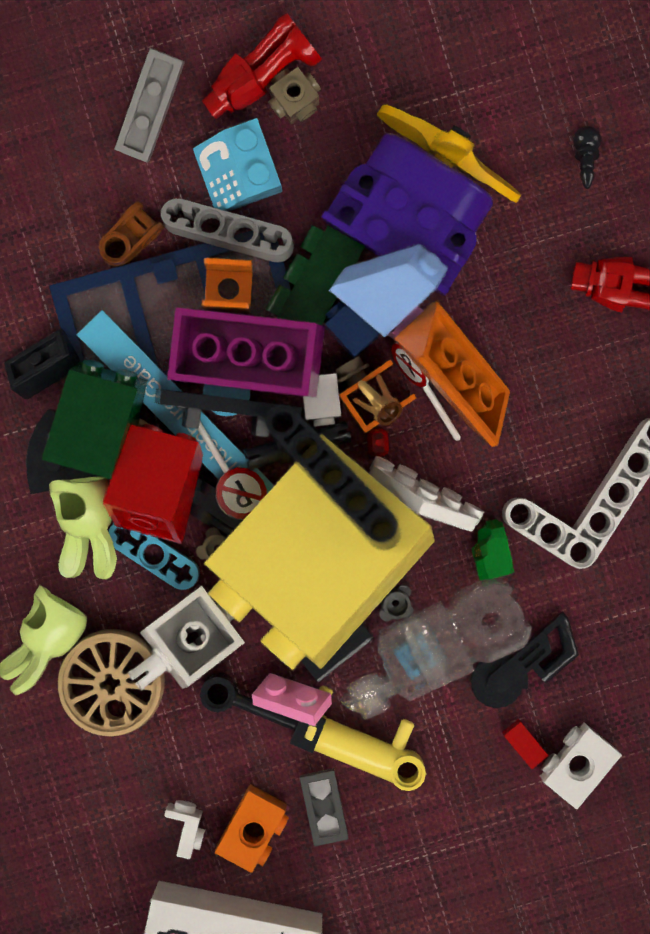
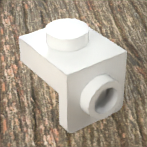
[164,800,205,859]

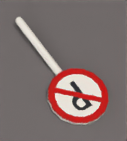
[391,342,461,441]
[197,421,267,520]

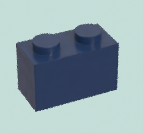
[325,301,380,359]

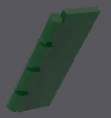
[261,225,365,325]

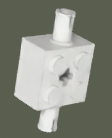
[128,586,245,690]

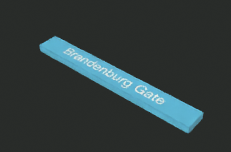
[77,310,274,493]

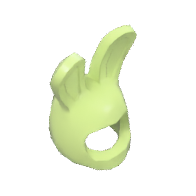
[49,476,117,579]
[0,585,87,695]

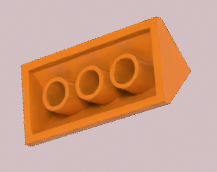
[394,301,510,447]

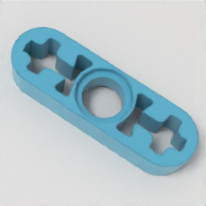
[108,523,200,590]

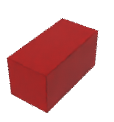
[502,719,549,769]

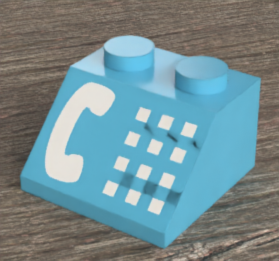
[193,118,283,211]

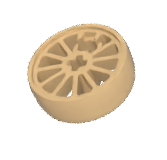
[58,629,165,736]

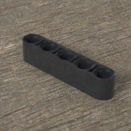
[265,405,401,550]

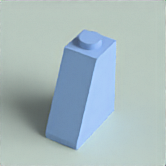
[330,244,448,337]

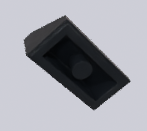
[4,328,80,399]

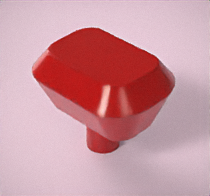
[367,429,389,457]

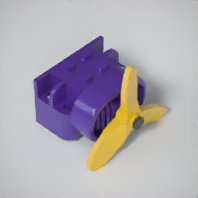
[322,105,522,296]

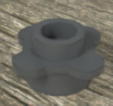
[379,584,413,621]

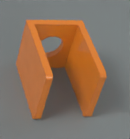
[202,258,253,313]
[339,359,417,433]

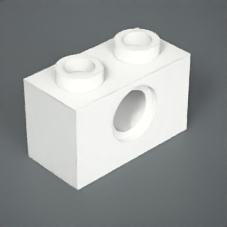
[540,723,622,810]

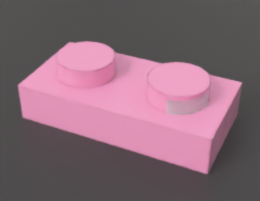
[252,673,332,726]

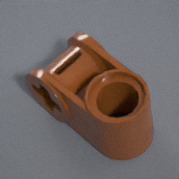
[99,201,165,268]

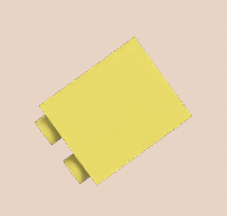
[204,434,435,671]

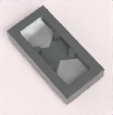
[300,768,349,847]

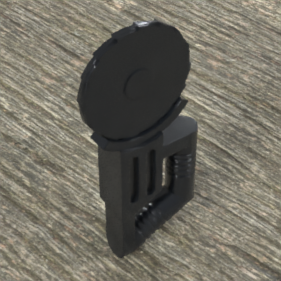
[471,611,579,708]

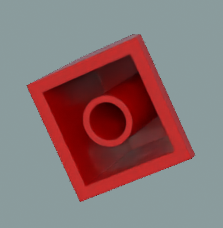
[102,424,203,544]

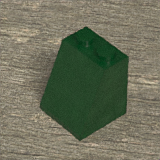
[42,360,148,479]

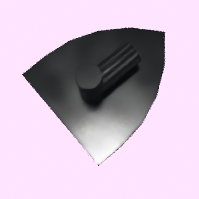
[26,409,98,495]

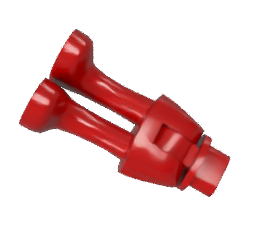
[202,13,323,119]
[570,257,650,313]

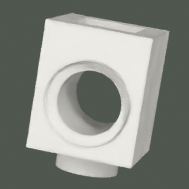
[303,373,341,427]

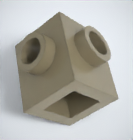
[268,67,321,125]

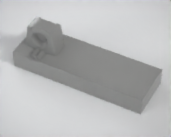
[114,48,185,163]

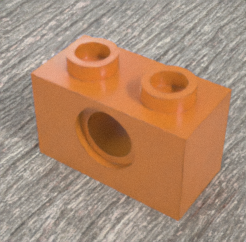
[215,784,289,873]

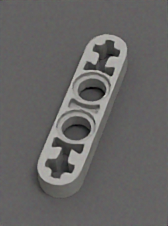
[161,198,294,262]

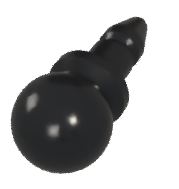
[573,126,601,189]

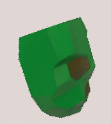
[471,519,514,580]

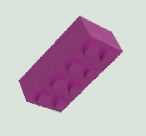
[167,307,325,397]

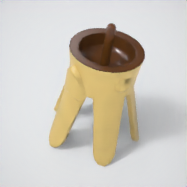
[352,374,402,425]

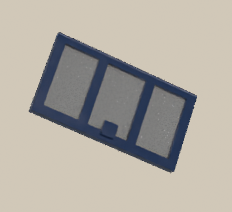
[49,231,291,383]

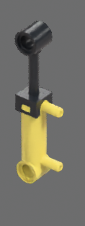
[200,672,426,791]

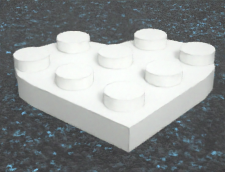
[369,456,484,532]

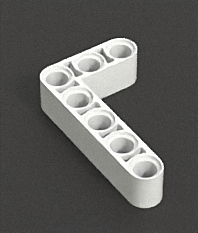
[502,418,650,569]

